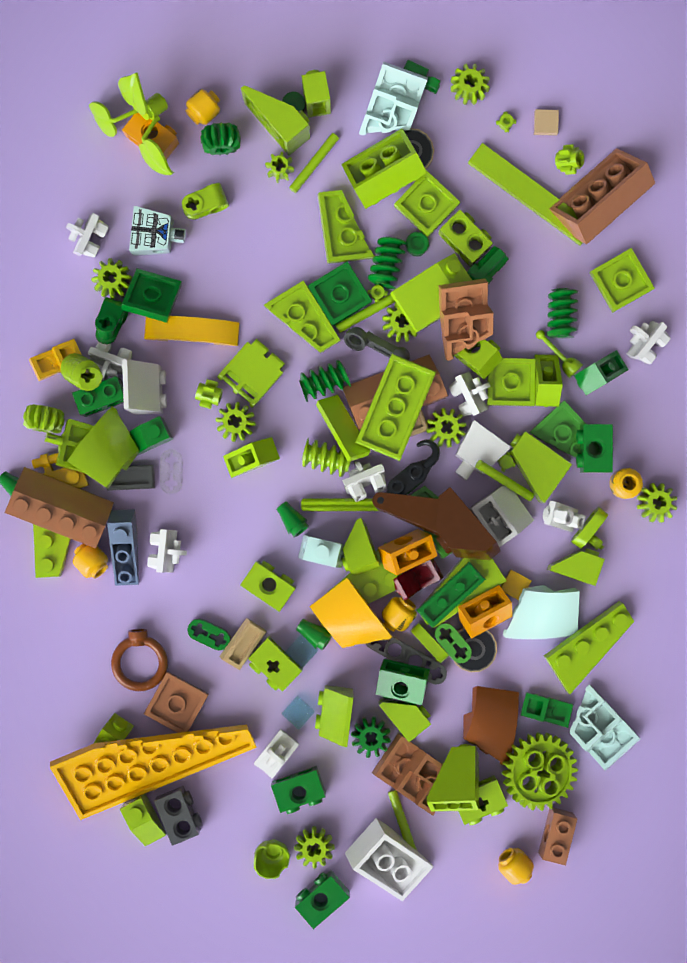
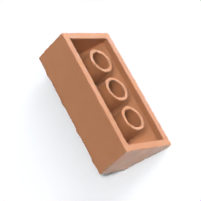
[549,148,655,245]
[343,354,448,431]
[4,467,114,548]

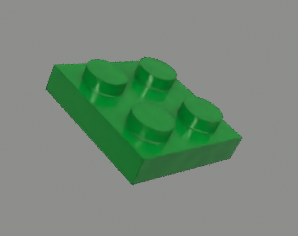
[308,261,372,327]
[122,268,182,323]

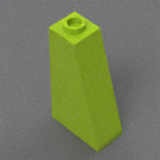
[422,558,507,627]

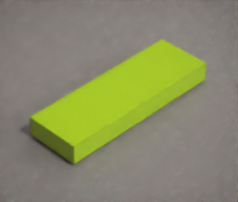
[316,395,371,462]

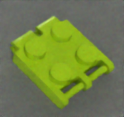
[217,339,285,408]

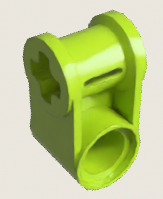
[182,183,229,220]

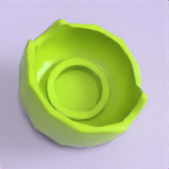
[254,839,290,879]

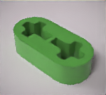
[434,623,472,663]

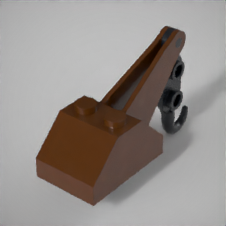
[372,439,501,560]

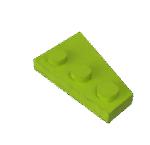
[317,190,374,264]
[264,280,341,353]
[33,524,71,578]

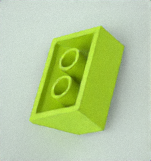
[341,129,427,209]

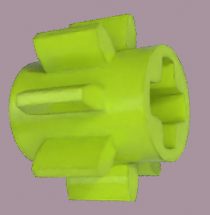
[555,144,584,175]
[265,152,295,183]
[195,379,223,409]

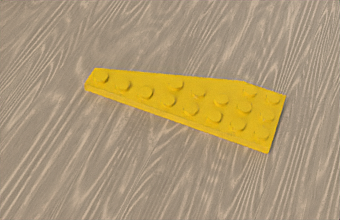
[50,724,257,820]

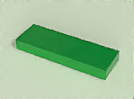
[417,562,486,628]

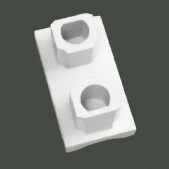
[66,213,109,258]
[626,321,671,364]
[88,342,132,381]
[449,372,491,417]
[342,460,387,502]
[543,501,586,532]
[147,529,187,573]
[254,729,299,778]

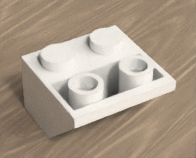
[469,485,534,547]

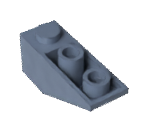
[107,509,139,586]

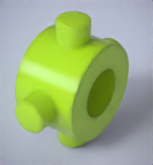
[496,112,516,133]
[367,285,388,303]
[497,452,516,472]
[588,535,604,550]

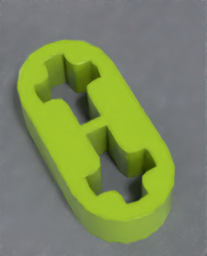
[571,507,608,549]
[410,623,449,664]

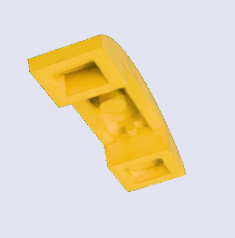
[144,316,240,346]

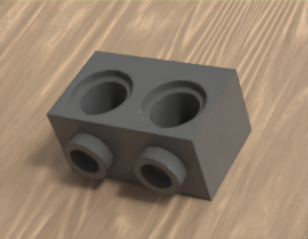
[154,786,203,846]

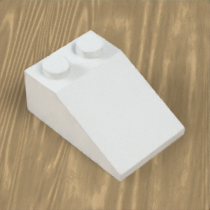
[122,359,167,415]
[345,818,434,902]

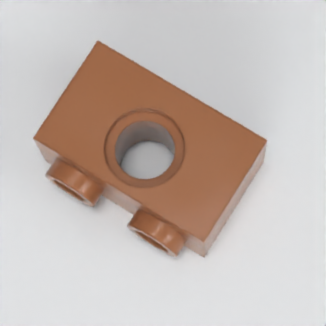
[538,808,577,866]

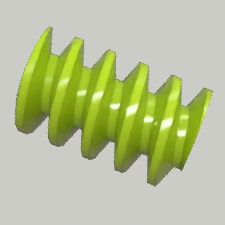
[60,353,103,391]
[302,437,351,477]

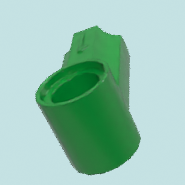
[467,246,509,284]

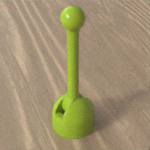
[536,330,583,378]

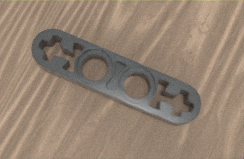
[366,637,447,685]

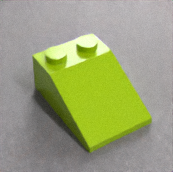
[241,85,310,156]
[390,253,472,333]
[315,685,353,747]

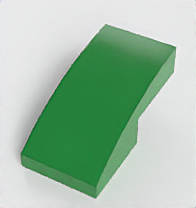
[521,692,574,728]

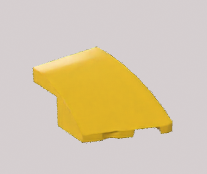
[309,578,393,648]

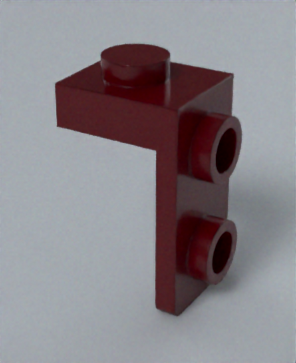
[393,558,444,600]

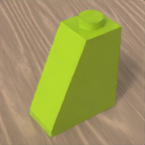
[509,431,572,504]
[427,744,479,812]

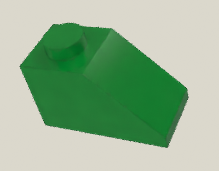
[574,350,629,395]
[129,416,173,456]

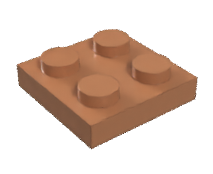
[144,671,209,733]

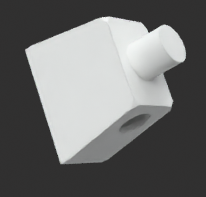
[455,420,511,480]

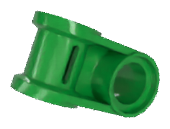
[95,297,128,345]

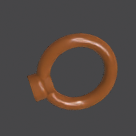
[111,629,168,691]

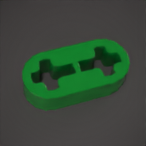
[187,618,231,651]

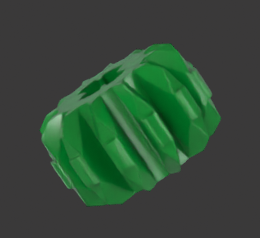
[200,122,241,156]
[351,716,391,758]

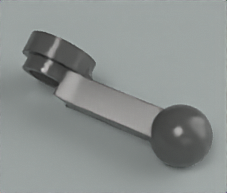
[344,327,410,360]

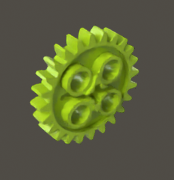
[501,732,578,811]

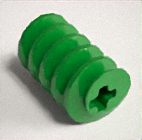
[368,237,408,289]
[547,288,578,339]
[299,360,351,402]

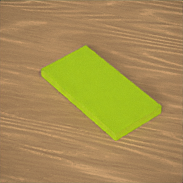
[355,354,436,461]

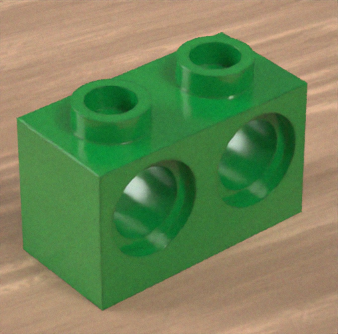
[72,376,124,417]

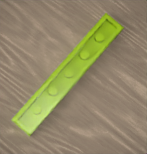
[468,143,583,246]

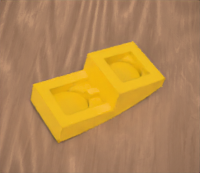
[29,339,82,381]

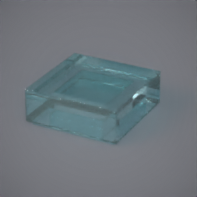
[285,635,318,668]
[281,695,315,730]

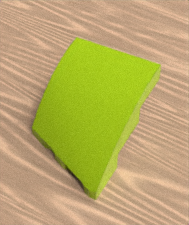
[67,406,140,489]

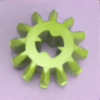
[450,63,490,105]
[91,258,132,299]
[382,303,418,342]
[215,402,256,442]
[23,404,65,434]
[426,408,466,448]
[636,483,677,523]
[294,826,335,869]

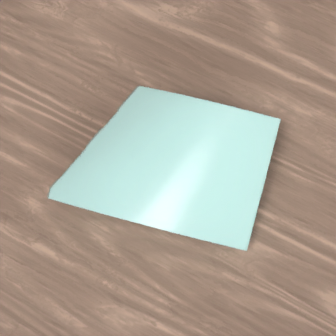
[359,62,428,135]
[503,585,580,639]
[569,684,641,771]

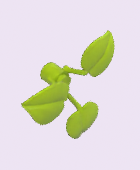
[89,73,175,175]

